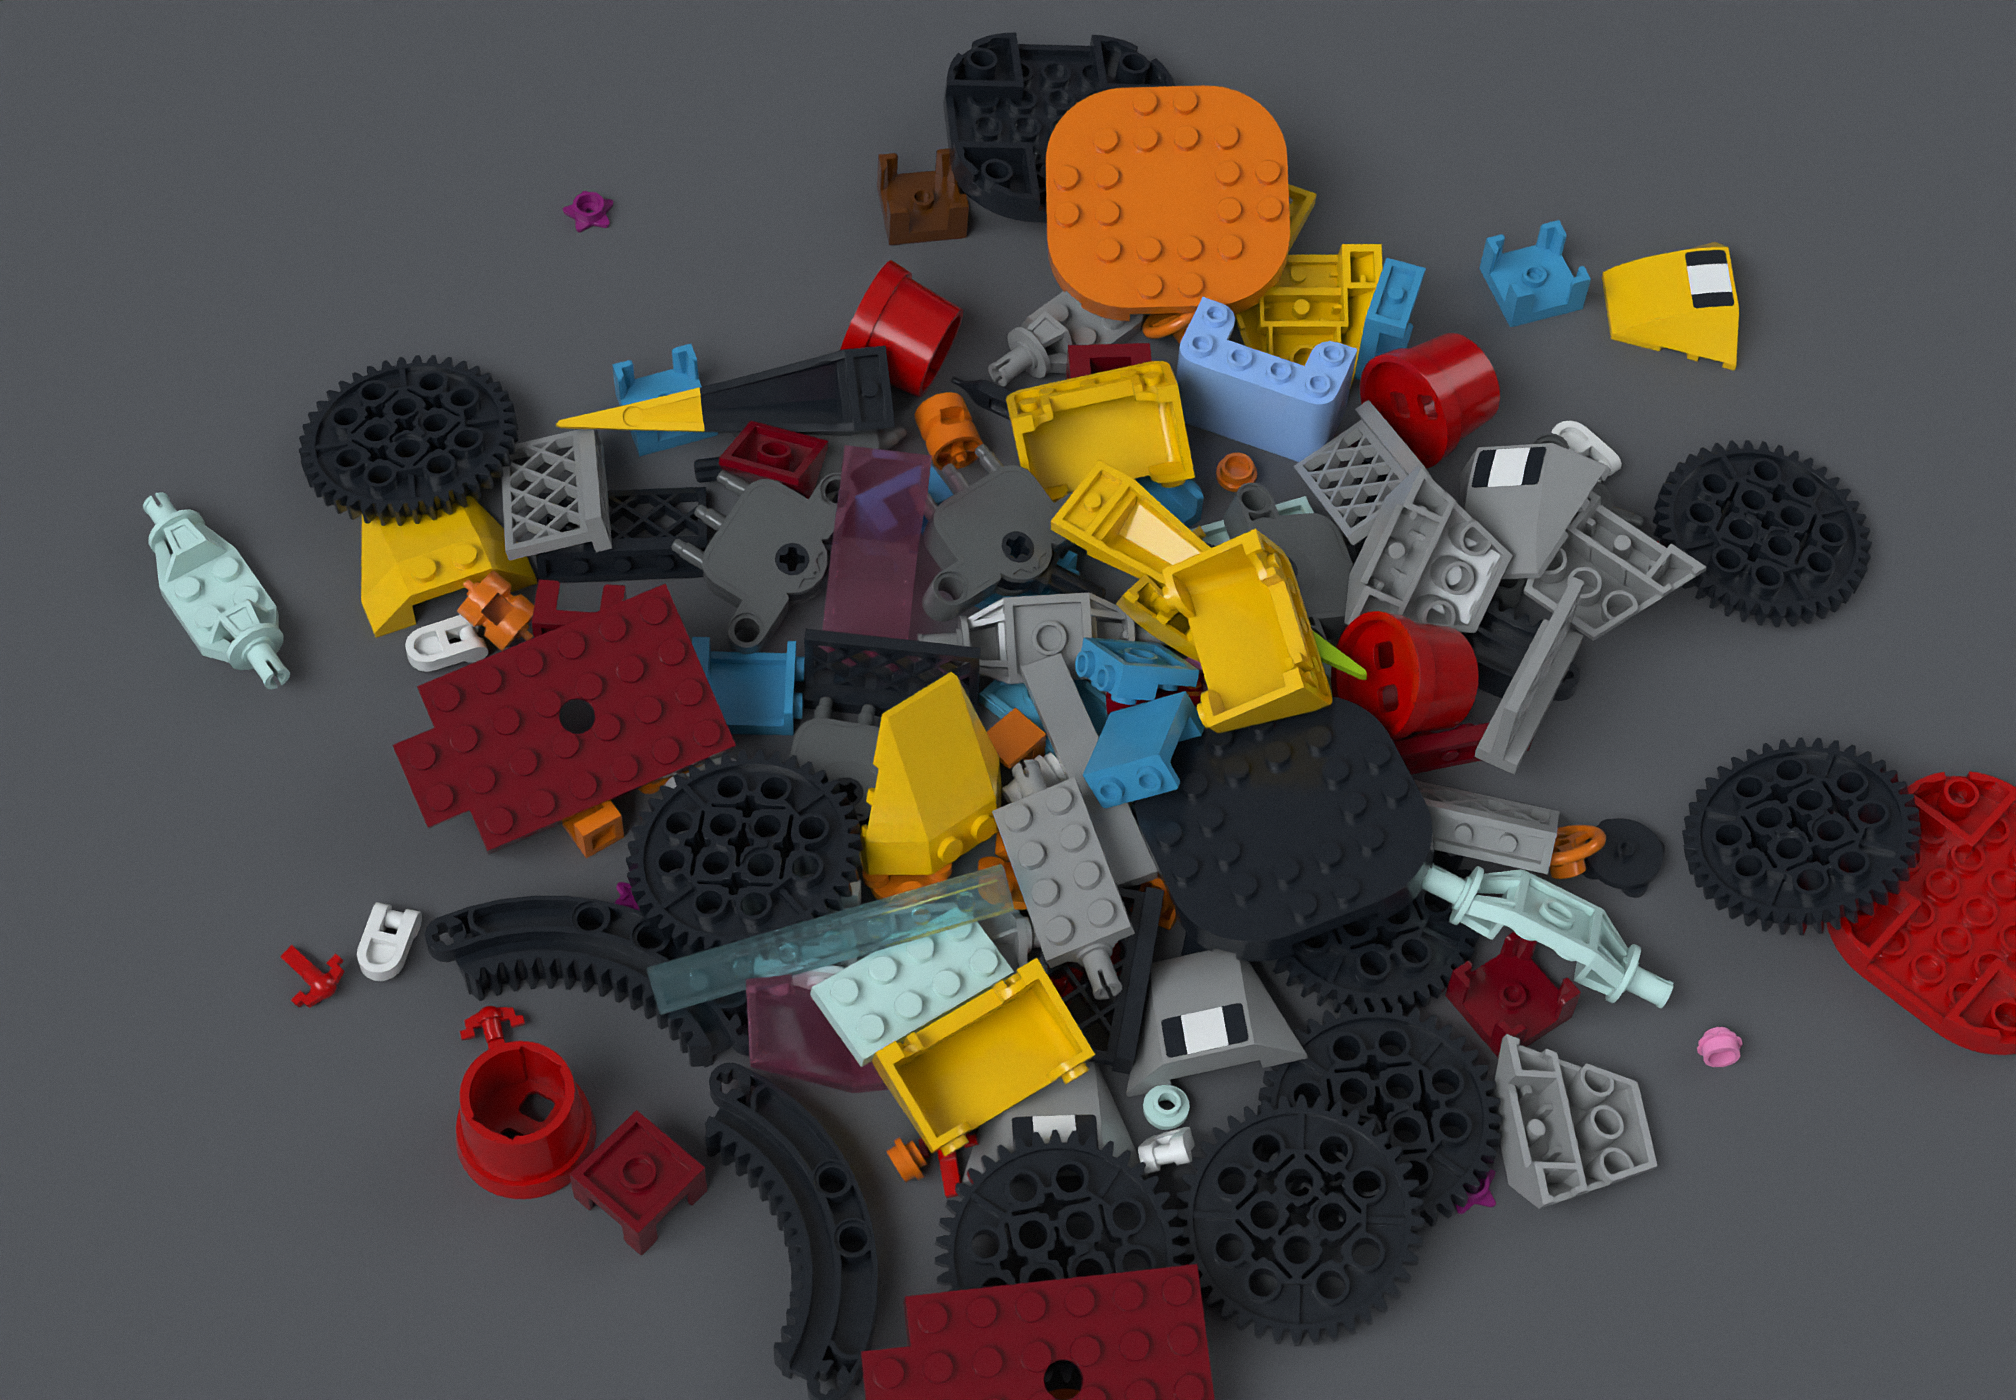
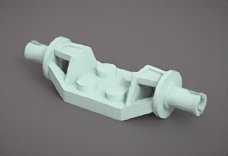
[143,492,290,689]
[1422,863,1674,1008]

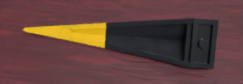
[556,346,895,436]

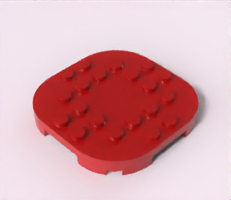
[1826,771,2016,1055]

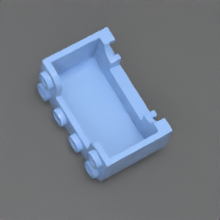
[1176,297,1357,462]

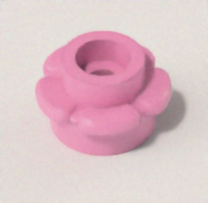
[1697,1027,1742,1067]

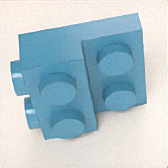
[1075,637,1200,705]

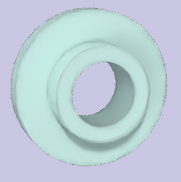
[1143,1085,1190,1130]

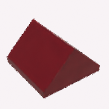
[719,421,829,499]

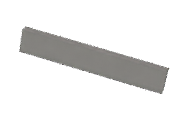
[1020,653,1158,889]

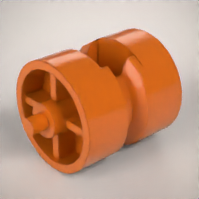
[914,392,983,470]
[457,570,534,651]

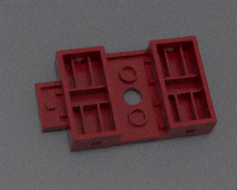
[392,583,736,855]
[861,1264,1215,1400]

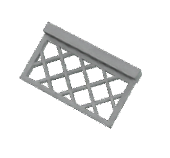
[1293,400,1432,546]
[502,429,612,561]
[1474,576,1585,775]
[1414,780,1560,874]

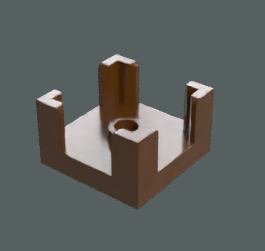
[877,148,969,245]

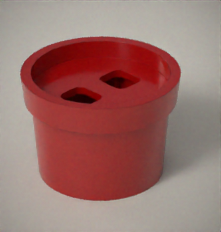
[840,260,964,397]
[1360,333,1500,468]
[1331,611,1478,740]
[456,1041,596,1199]

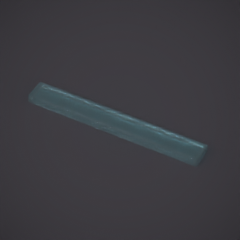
[647,864,1015,1015]

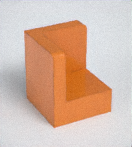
[987,708,1046,768]
[562,800,624,859]

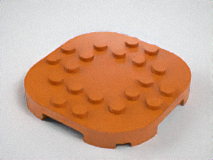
[1046,85,1290,321]

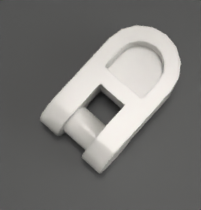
[1552,421,1622,483]
[405,615,488,672]
[357,902,422,981]
[1138,1127,1195,1174]

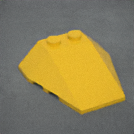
[1234,244,1383,388]
[361,496,537,638]
[860,672,1002,875]

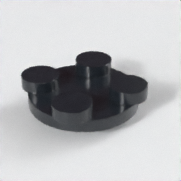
[1582,818,1665,898]

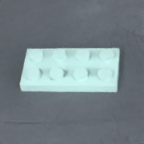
[810,901,1014,1067]

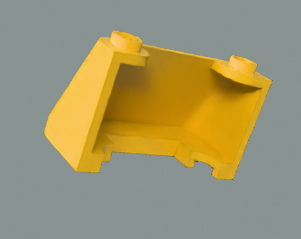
[1006,361,1195,503]
[1162,529,1332,733]
[871,958,1095,1157]

